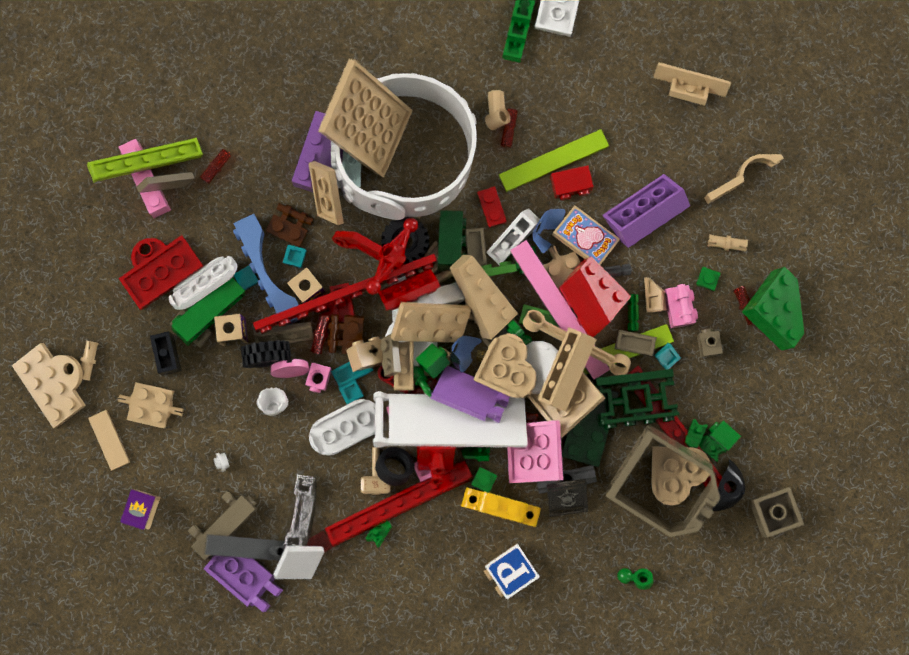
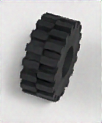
[381,217,429,265]
[241,340,292,368]

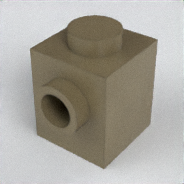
[697,328,723,358]

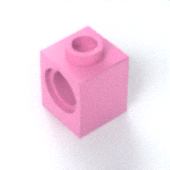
[305,363,332,393]

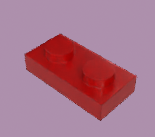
[477,186,507,228]

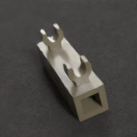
[188,491,257,560]

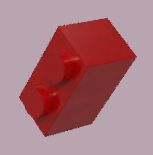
[550,165,594,201]

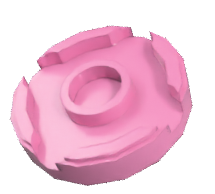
[270,359,310,378]

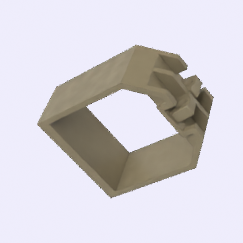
[606,424,720,537]

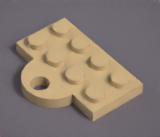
[12,343,86,428]

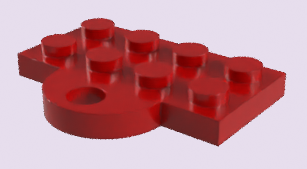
[118,235,204,310]

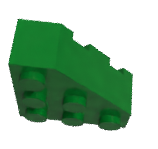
[742,267,804,351]

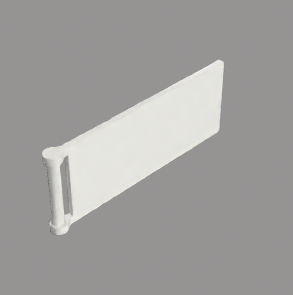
[373,391,528,448]

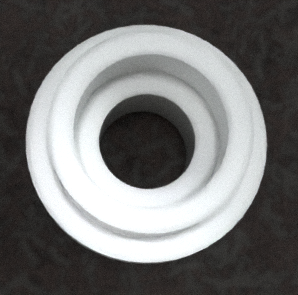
[214,453,229,472]

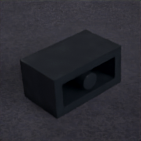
[150,331,181,376]

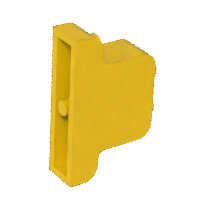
[461,487,541,527]

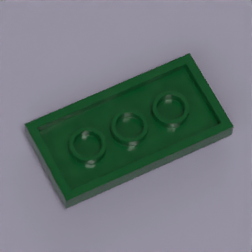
[562,388,619,467]

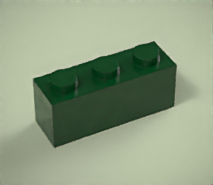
[438,210,467,271]

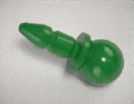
[414,366,432,397]

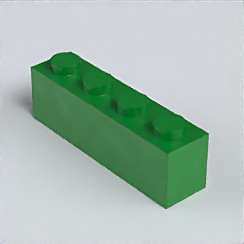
[171,278,245,346]

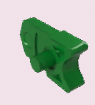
[684,419,708,448]
[699,435,727,462]
[462,447,490,462]
[365,521,392,548]

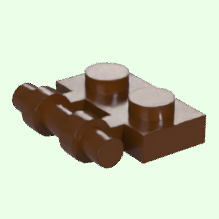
[266,203,314,247]
[327,314,364,354]

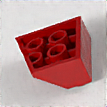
[559,256,631,337]

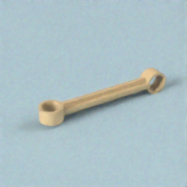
[523,310,631,376]

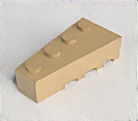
[450,255,518,340]

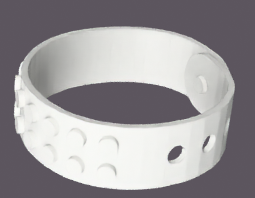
[331,73,477,220]

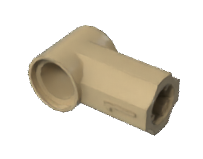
[485,90,510,130]

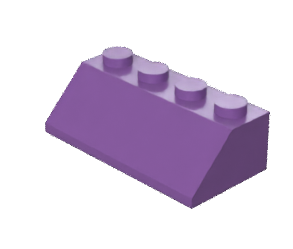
[292,111,344,192]
[602,174,690,248]

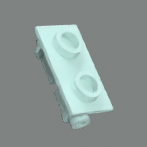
[343,151,361,187]

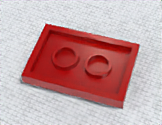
[379,269,441,311]

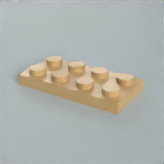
[391,302,471,343]

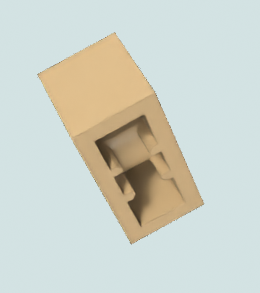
[346,336,383,372]

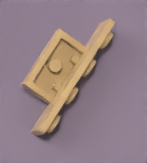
[654,63,731,105]

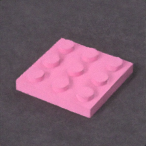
[507,420,563,483]

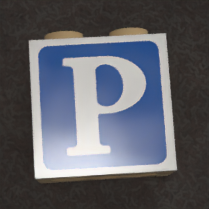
[484,543,539,599]

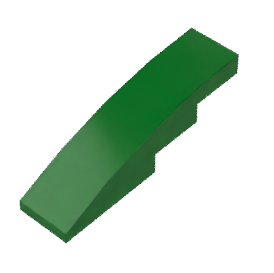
[502,0,535,63]

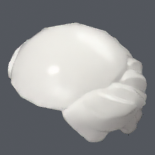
[257,387,288,416]

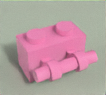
[664,284,698,329]

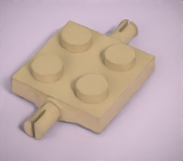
[543,246,580,297]
[118,382,184,429]

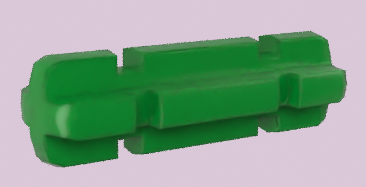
[628,294,639,332]

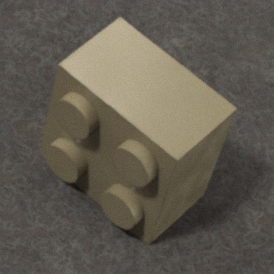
[748,487,804,538]

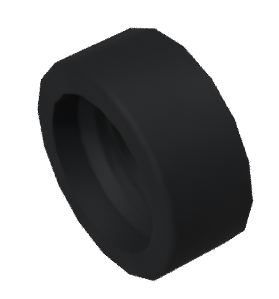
[375,447,415,486]

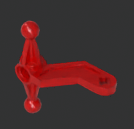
[332,218,418,295]

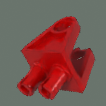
[416,446,456,485]

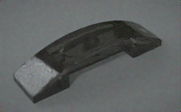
[284,474,317,548]

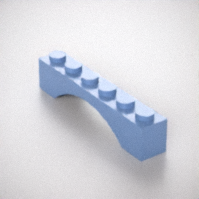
[233,214,301,325]

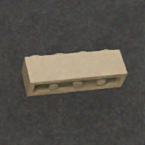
[537,328,597,412]

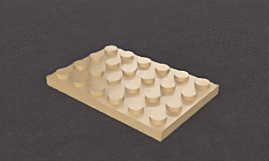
[318,59,413,178]

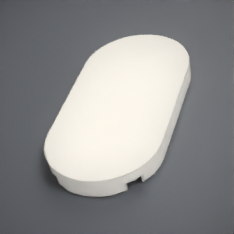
[169,256,237,310]
[309,399,375,456]

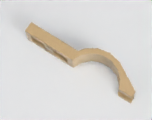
[704,154,784,204]

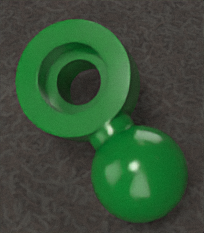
[506,320,533,345]
[617,568,654,590]

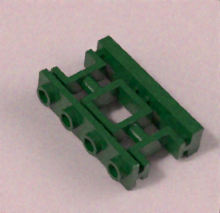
[593,369,679,429]

